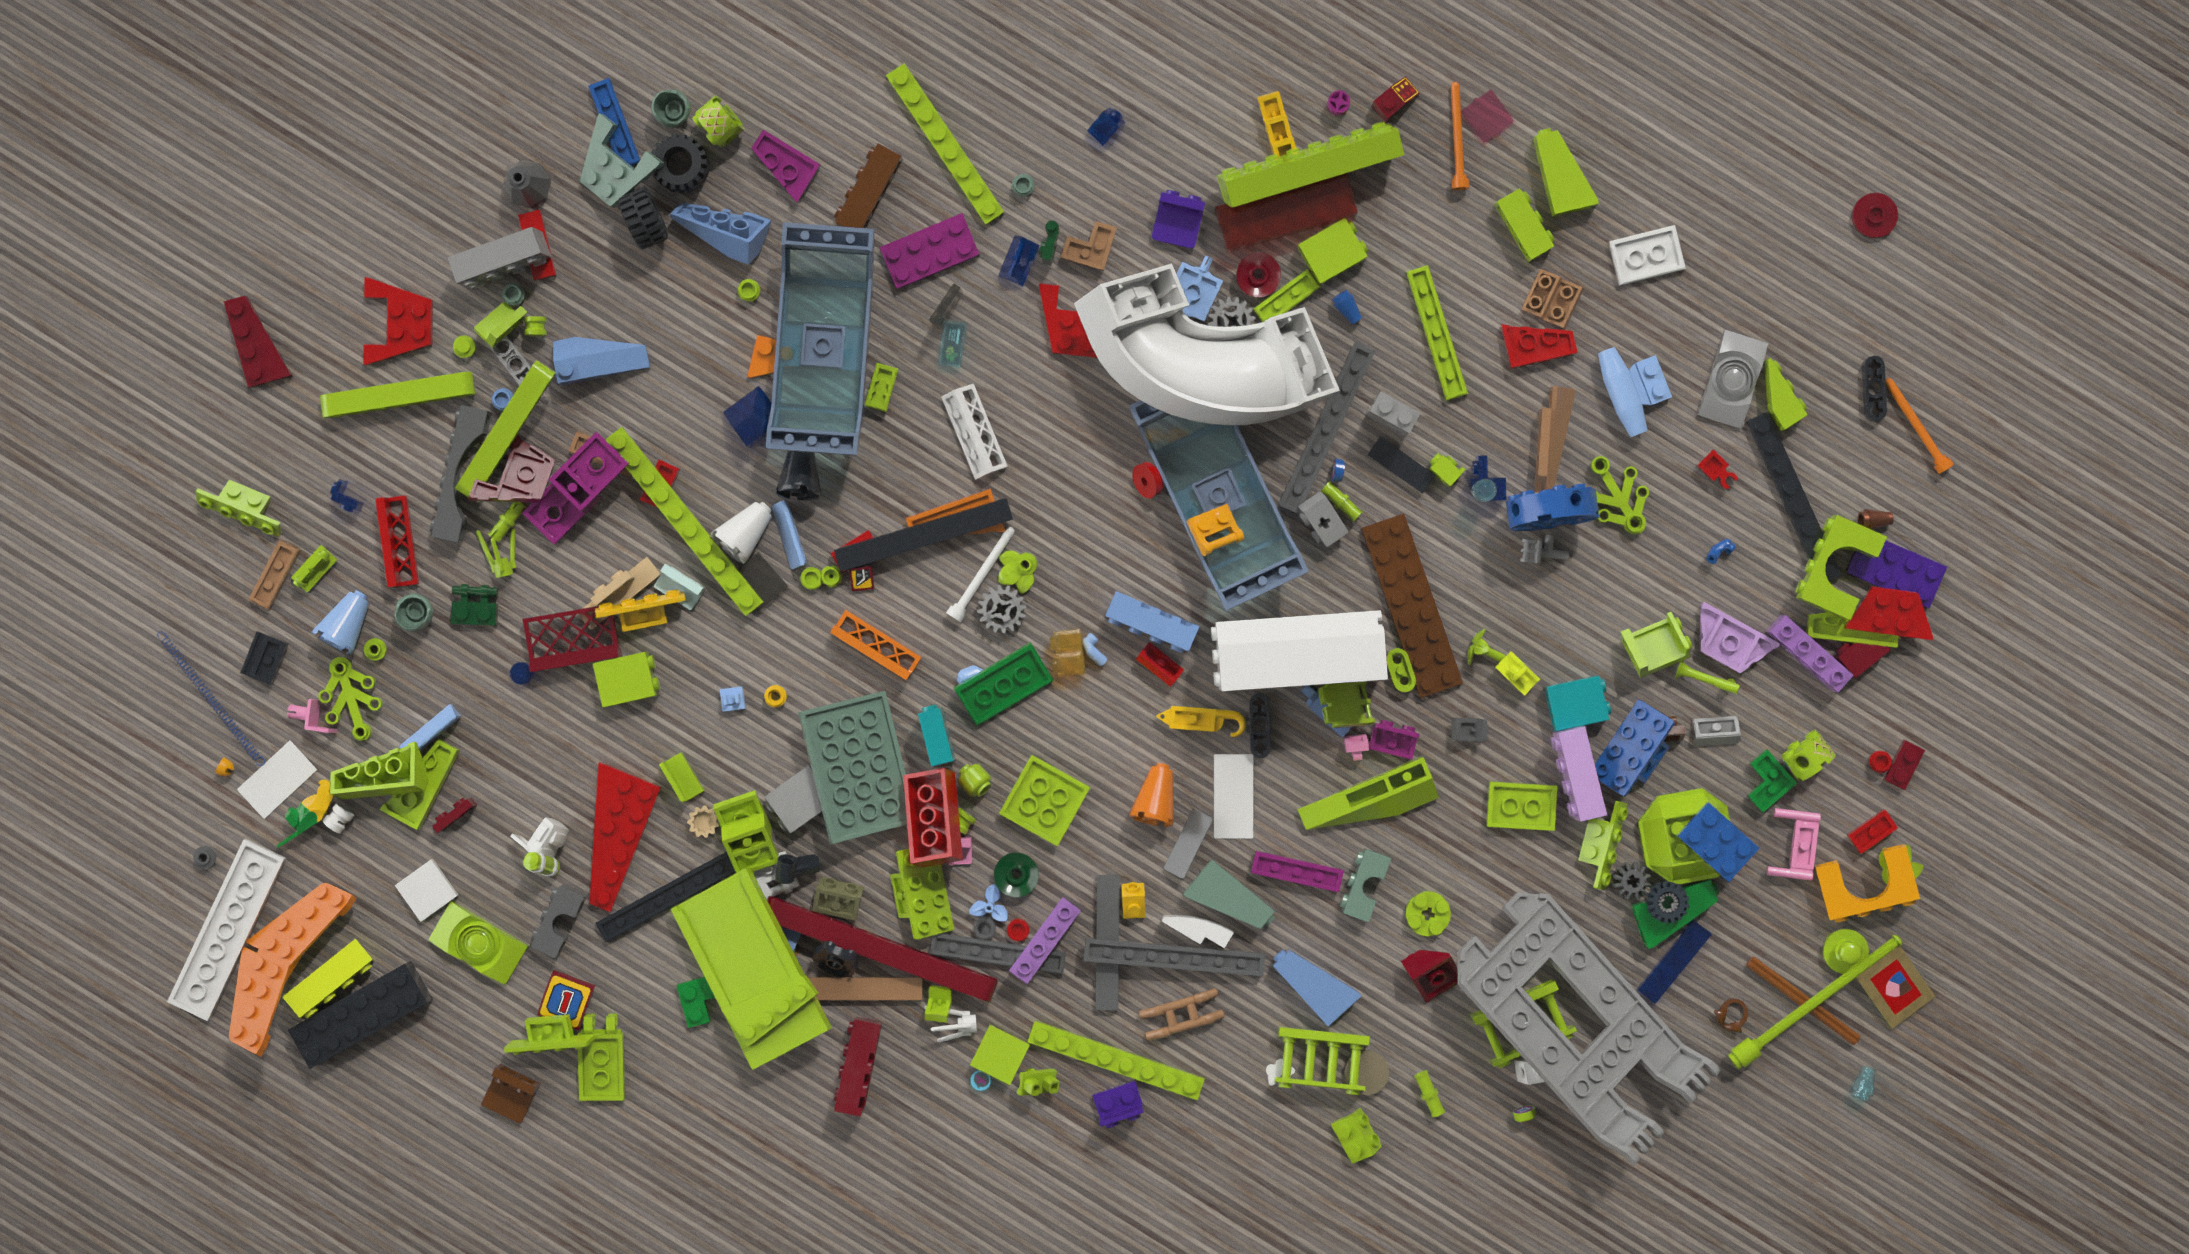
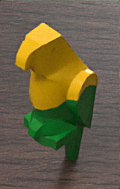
[276,779,334,848]

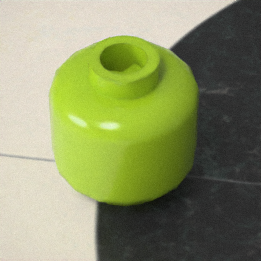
[958,764,991,797]

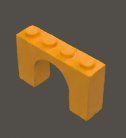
[1815,844,1920,922]

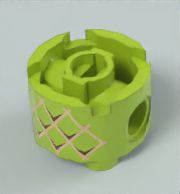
[692,95,745,148]
[1781,729,1836,781]

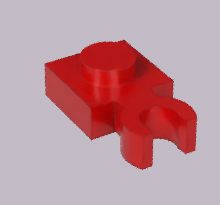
[1696,449,1738,490]

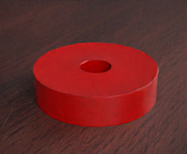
[1132,462,1163,499]

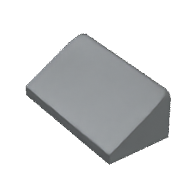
[1692,716,1741,746]

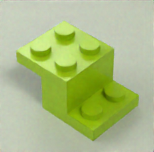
[713,790,779,873]

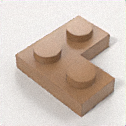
[1061,221,1117,271]

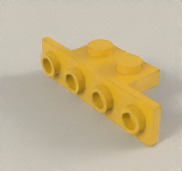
[595,590,686,632]

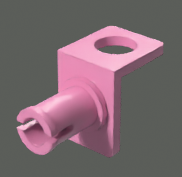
[287,699,337,733]

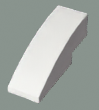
[1161,915,1234,948]

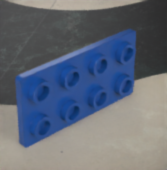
[1595,700,1675,797]

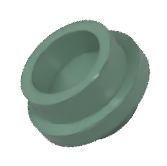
[1012,174,1035,197]
[502,283,525,306]

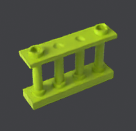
[1470,979,1577,1068]
[1274,1027,1370,1095]

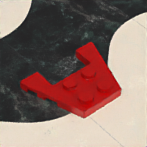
[363,277,433,365]
[1039,283,1098,358]

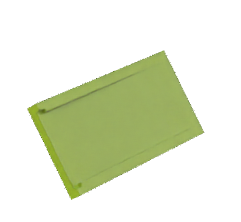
[671,867,832,1070]

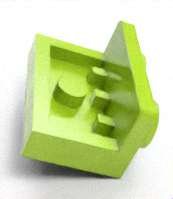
[1331,1108,1382,1164]

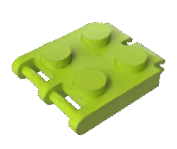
[1318,681,1375,728]

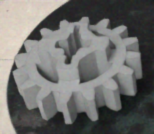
[1206,297,1255,327]
[977,585,1026,634]

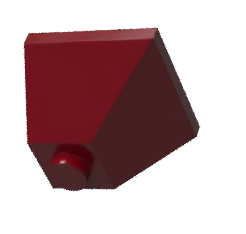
[1401,949,1458,1003]

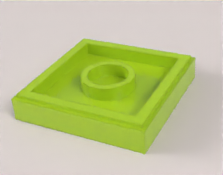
[969,1025,1030,1086]

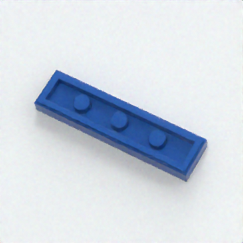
[588,78,641,166]

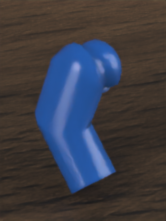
[1706,539,1736,564]

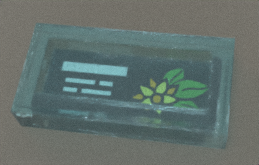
[938,320,967,368]

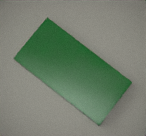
[953,642,1054,726]

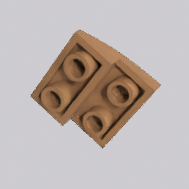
[1521,269,1584,330]

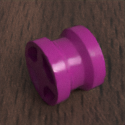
[1327,90,1350,116]

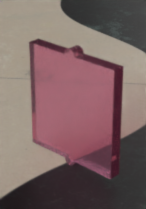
[1461,89,1514,143]

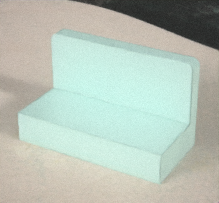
[654,564,706,610]

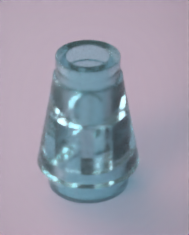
[1851,1066,1876,1101]

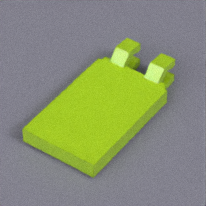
[577,1013,625,1101]

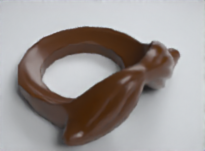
[1714,998,1749,1033]

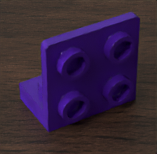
[1092,1080,1144,1128]

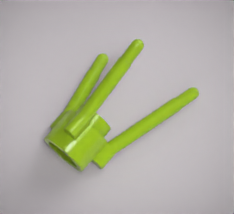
[476,528,517,578]

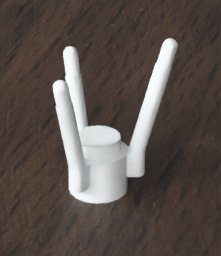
[924,1005,977,1043]

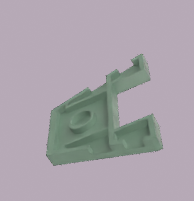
[580,113,665,207]

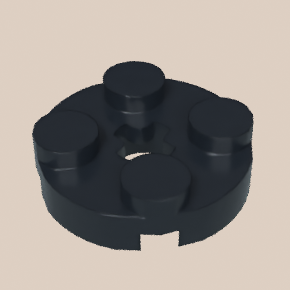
[812,941,858,976]

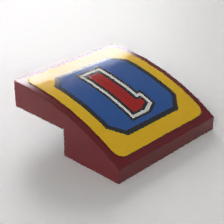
[537,970,596,1030]

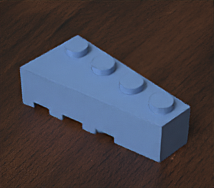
[1105,591,1199,653]

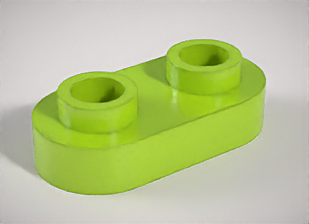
[1386,648,1416,692]

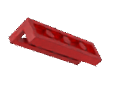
[375,495,419,588]

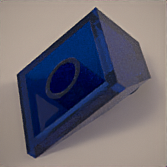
[723,386,786,448]

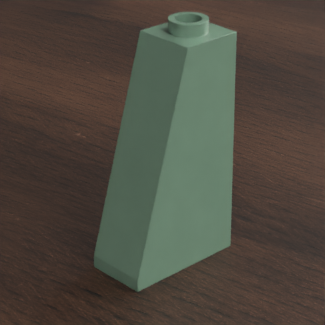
[1183,858,1275,929]

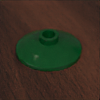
[994,852,1039,897]

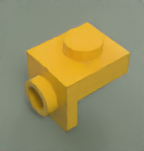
[1122,882,1146,919]

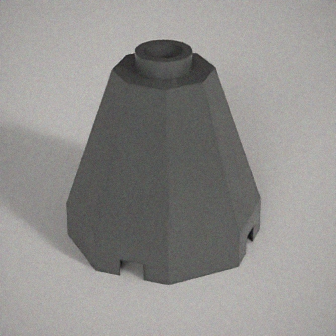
[502,160,551,209]

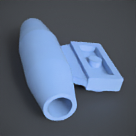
[1598,347,1672,437]

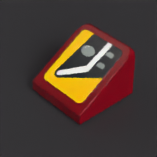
[849,566,875,591]

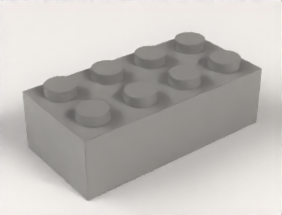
[447,227,552,289]

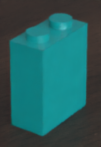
[1544,675,1611,731]
[918,704,956,766]

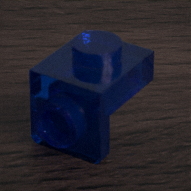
[330,479,364,513]

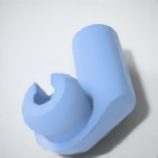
[1082,633,1107,666]
[957,665,983,684]

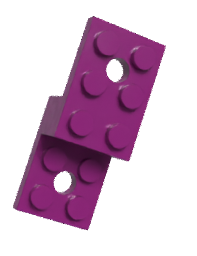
[522,431,629,545]

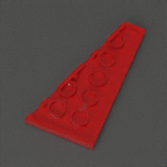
[589,762,662,912]

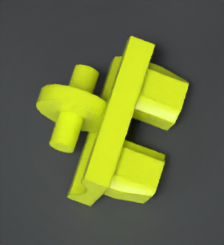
[1495,651,1540,696]

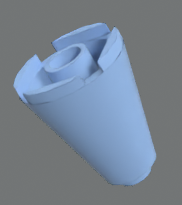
[312,590,369,655]

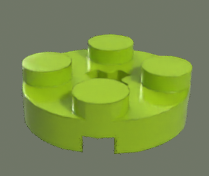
[1405,891,1451,937]

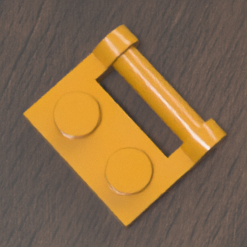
[1186,504,1244,556]

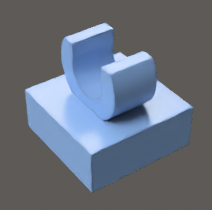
[720,686,746,712]

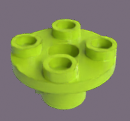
[1823,929,1869,974]

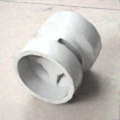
[322,802,355,834]

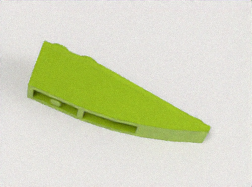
[1297,756,1439,830]

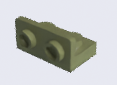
[812,877,864,921]

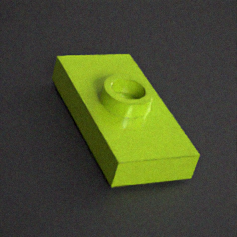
[865,363,899,412]

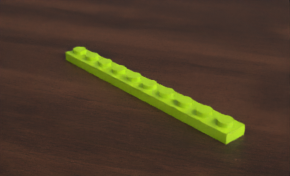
[605,427,764,616]

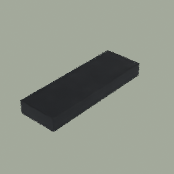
[1367,436,1435,494]

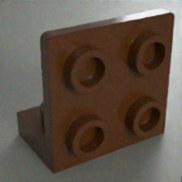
[481,1064,541,1123]

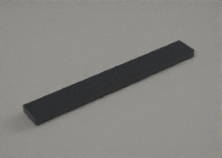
[834,497,1013,571]
[596,851,736,942]

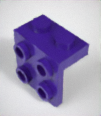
[1152,190,1205,249]

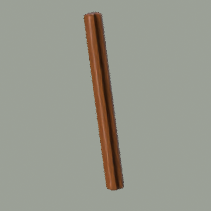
[1746,957,1860,1045]

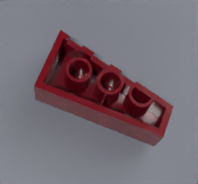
[834,1016,882,1117]

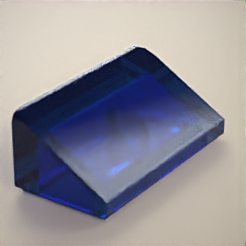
[998,235,1040,287]

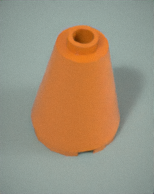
[1129,763,1174,827]

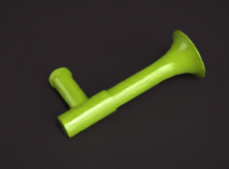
[1675,660,1740,695]

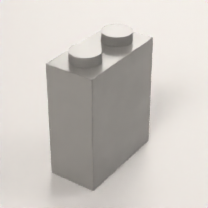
[1366,391,1421,437]
[765,765,822,833]

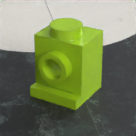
[1428,453,1466,487]

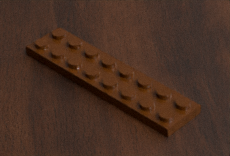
[1361,513,1463,698]

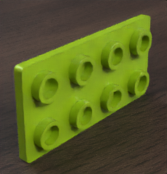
[890,848,954,939]

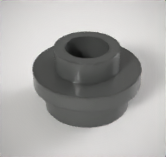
[193,846,216,869]

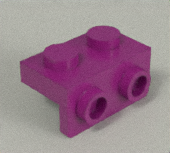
[1369,719,1420,759]

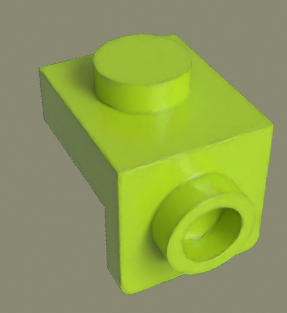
[925,986,952,1023]

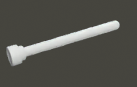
[946,527,1015,622]

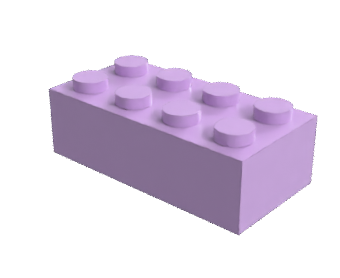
[1550,726,1607,822]

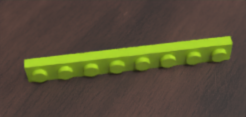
[886,63,1004,225]
[1027,1020,1205,1100]

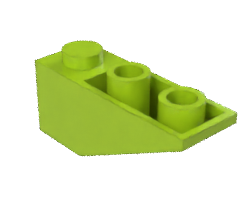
[1763,358,1808,431]

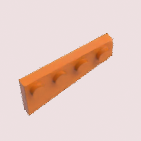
[906,488,1005,535]

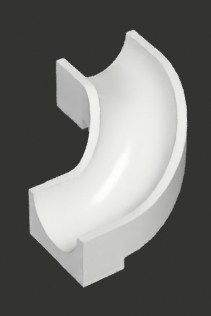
[1074,264,1340,425]

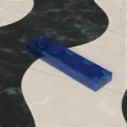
[1637,920,1712,1004]

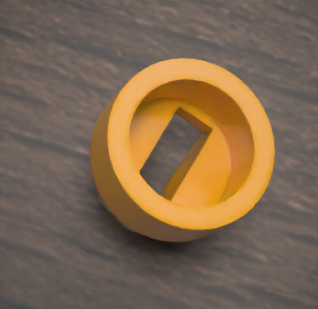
[214,757,234,777]

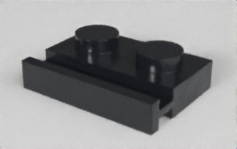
[240,631,289,685]

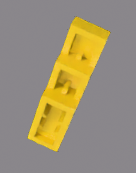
[1257,91,1296,157]

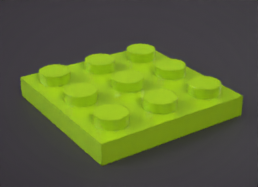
[999,755,1090,846]

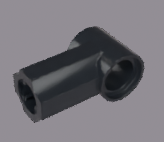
[775,854,821,884]

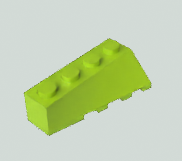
[330,741,426,800]

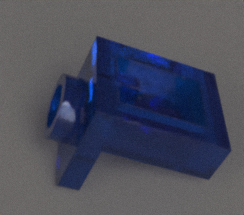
[1087,108,1126,146]

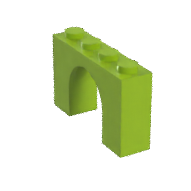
[1795,515,1887,620]

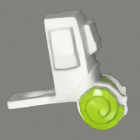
[510,817,569,876]

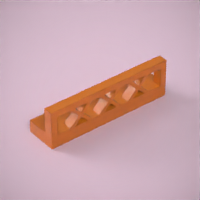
[830,610,922,680]

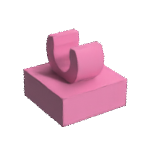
[1344,734,1369,761]

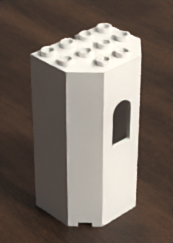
[1211,610,1388,691]

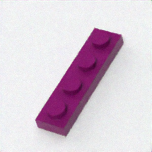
[1251,851,1344,892]

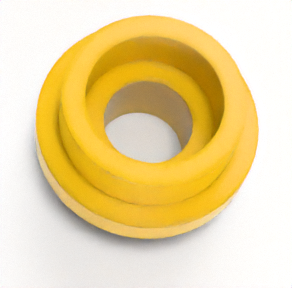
[764,685,787,708]

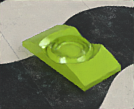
[428,901,529,985]

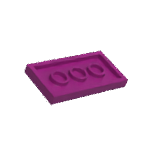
[880,213,980,290]

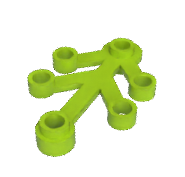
[1590,456,1649,535]
[318,657,383,741]

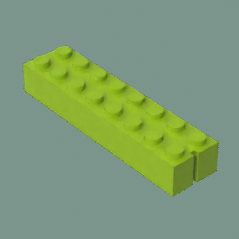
[1216,122,1405,207]

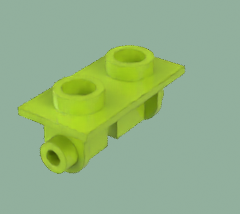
[291,545,337,593]

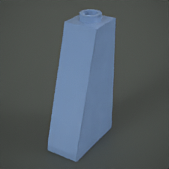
[1272,949,1361,1026]

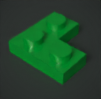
[1747,749,1797,813]
[676,976,715,1028]

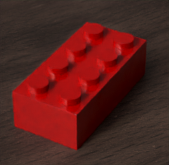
[903,768,963,868]

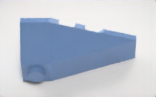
[670,203,771,265]
[553,337,650,386]

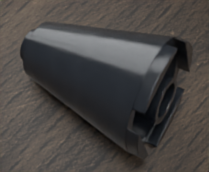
[776,451,821,501]

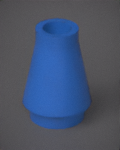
[1332,290,1362,325]

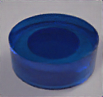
[510,662,534,685]

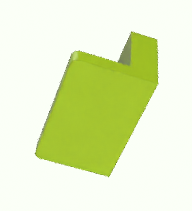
[474,302,527,348]
[659,752,705,803]

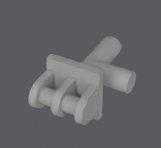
[1520,535,1569,563]

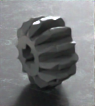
[1612,862,1651,900]

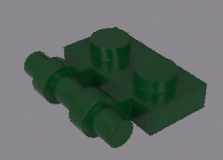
[1039,220,1059,266]
[451,584,498,626]

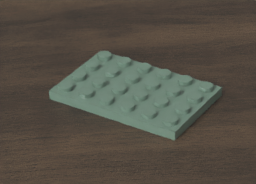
[798,691,907,844]

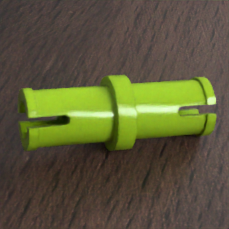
[1321,481,1363,522]
[488,502,527,543]
[1414,1070,1445,1117]

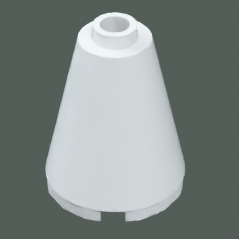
[711,502,772,564]

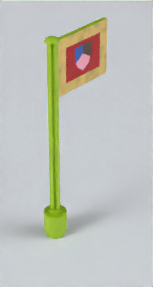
[1727,935,1936,1070]

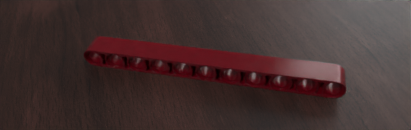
[767,896,999,1002]

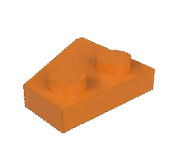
[747,335,796,378]

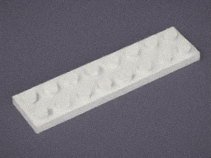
[167,839,286,1021]

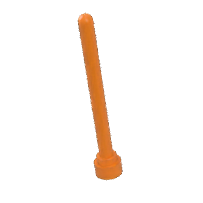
[1451,82,1470,191]
[1886,378,1954,474]

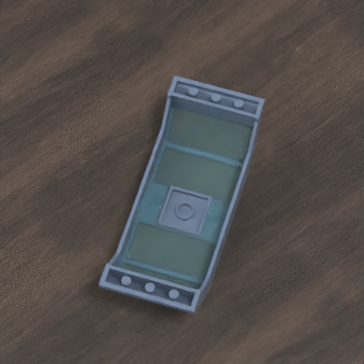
[766,222,874,456]
[1129,400,1309,611]

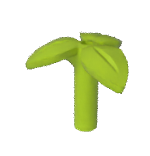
[1467,629,1505,665]

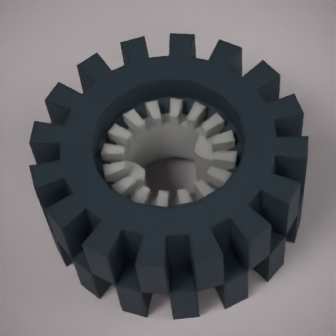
[1645,881,1690,923]

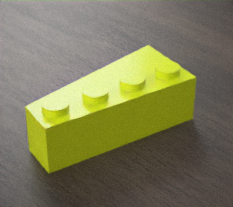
[283,939,374,1019]

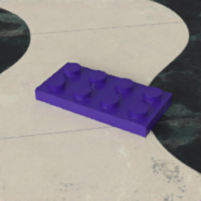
[1844,541,1947,608]

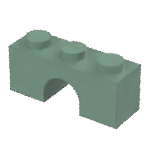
[1340,848,1391,922]

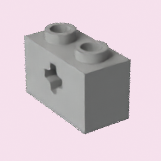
[1298,491,1349,547]

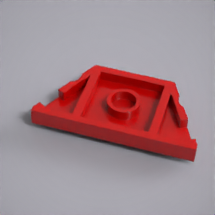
[1844,587,1933,640]

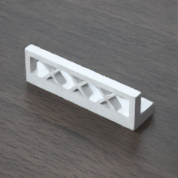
[941,384,1008,480]

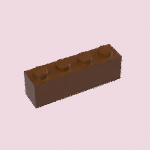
[834,143,903,228]

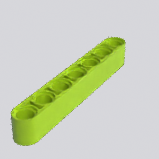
[455,360,556,498]
[320,372,476,418]

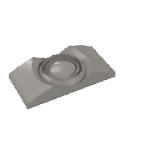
[1697,330,1768,429]

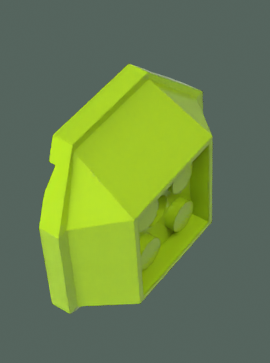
[1637,788,1730,884]

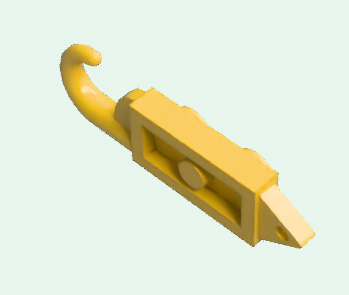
[1156,706,1246,737]

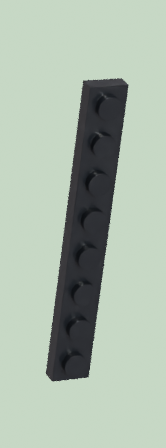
[1746,412,1842,582]

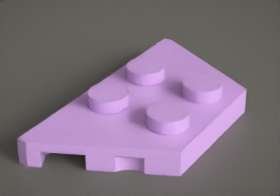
[1699,602,1780,673]

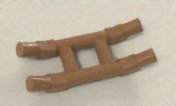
[1139,988,1225,1041]

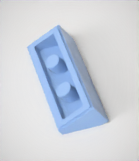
[772,500,807,569]
[400,704,461,751]

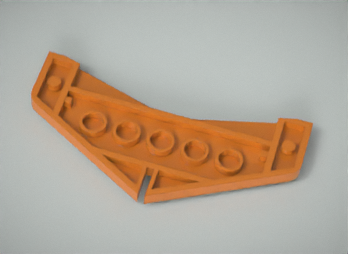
[229,883,357,1057]

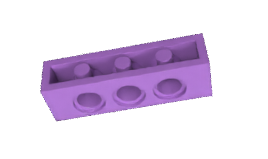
[1765,615,1853,692]
[1009,897,1081,985]

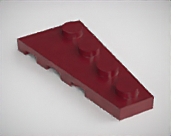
[223,295,293,388]

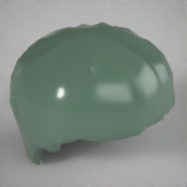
[651,89,691,128]
[394,593,434,632]

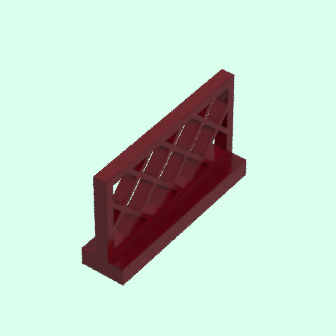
[522,606,622,672]

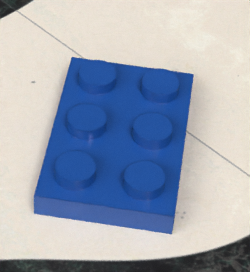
[1677,802,1760,882]

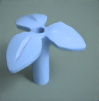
[969,884,1008,922]

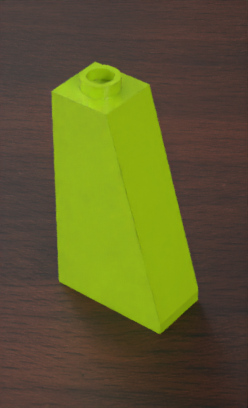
[1533,128,1599,217]

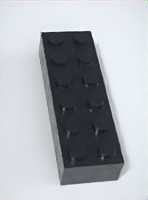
[288,961,433,1069]

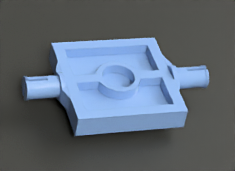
[1176,255,1223,322]

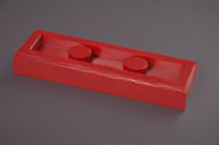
[518,210,557,281]

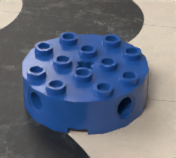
[1506,484,1599,531]

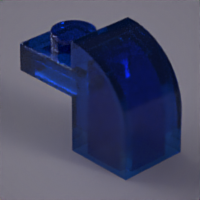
[1467,455,1506,501]

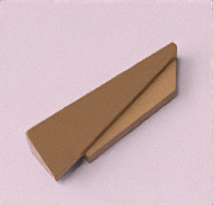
[1534,386,1576,493]

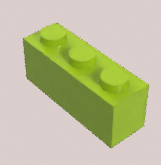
[1494,188,1555,263]

